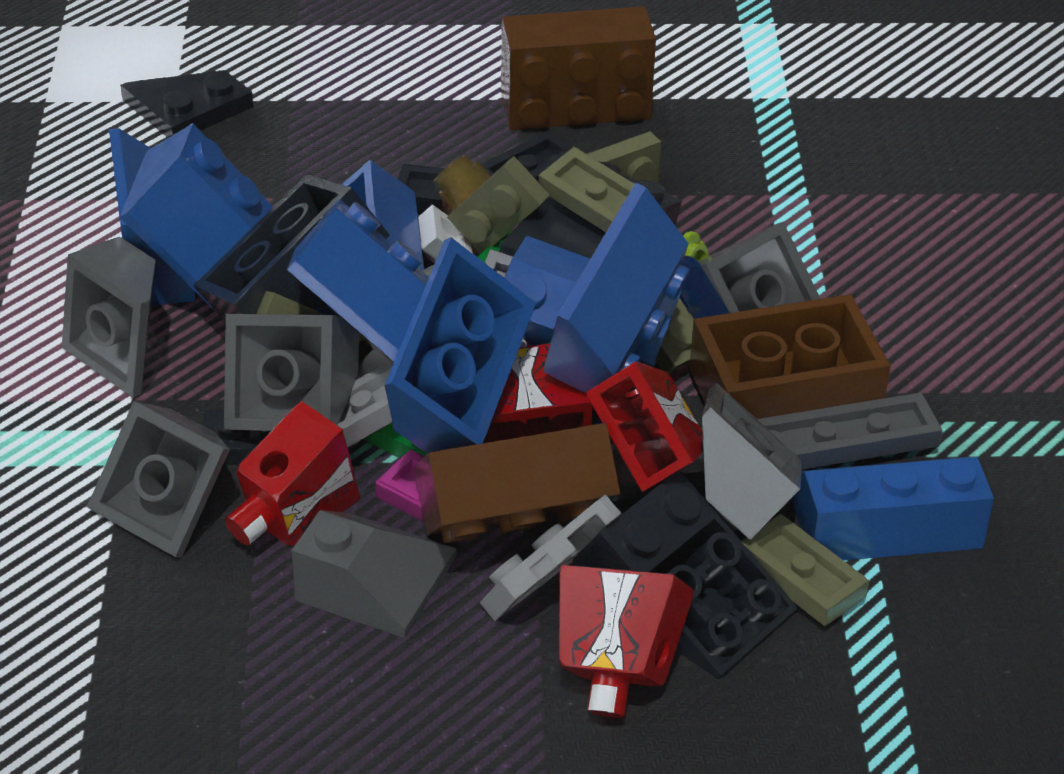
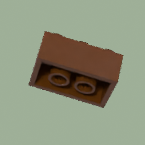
[501,6,656,130]
[689,294,891,419]
[414,423,620,544]

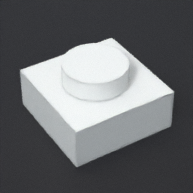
[418,205,472,264]

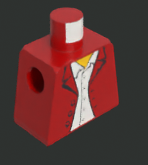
[483,336,593,443]
[586,362,704,492]
[225,401,360,546]
[559,565,694,718]

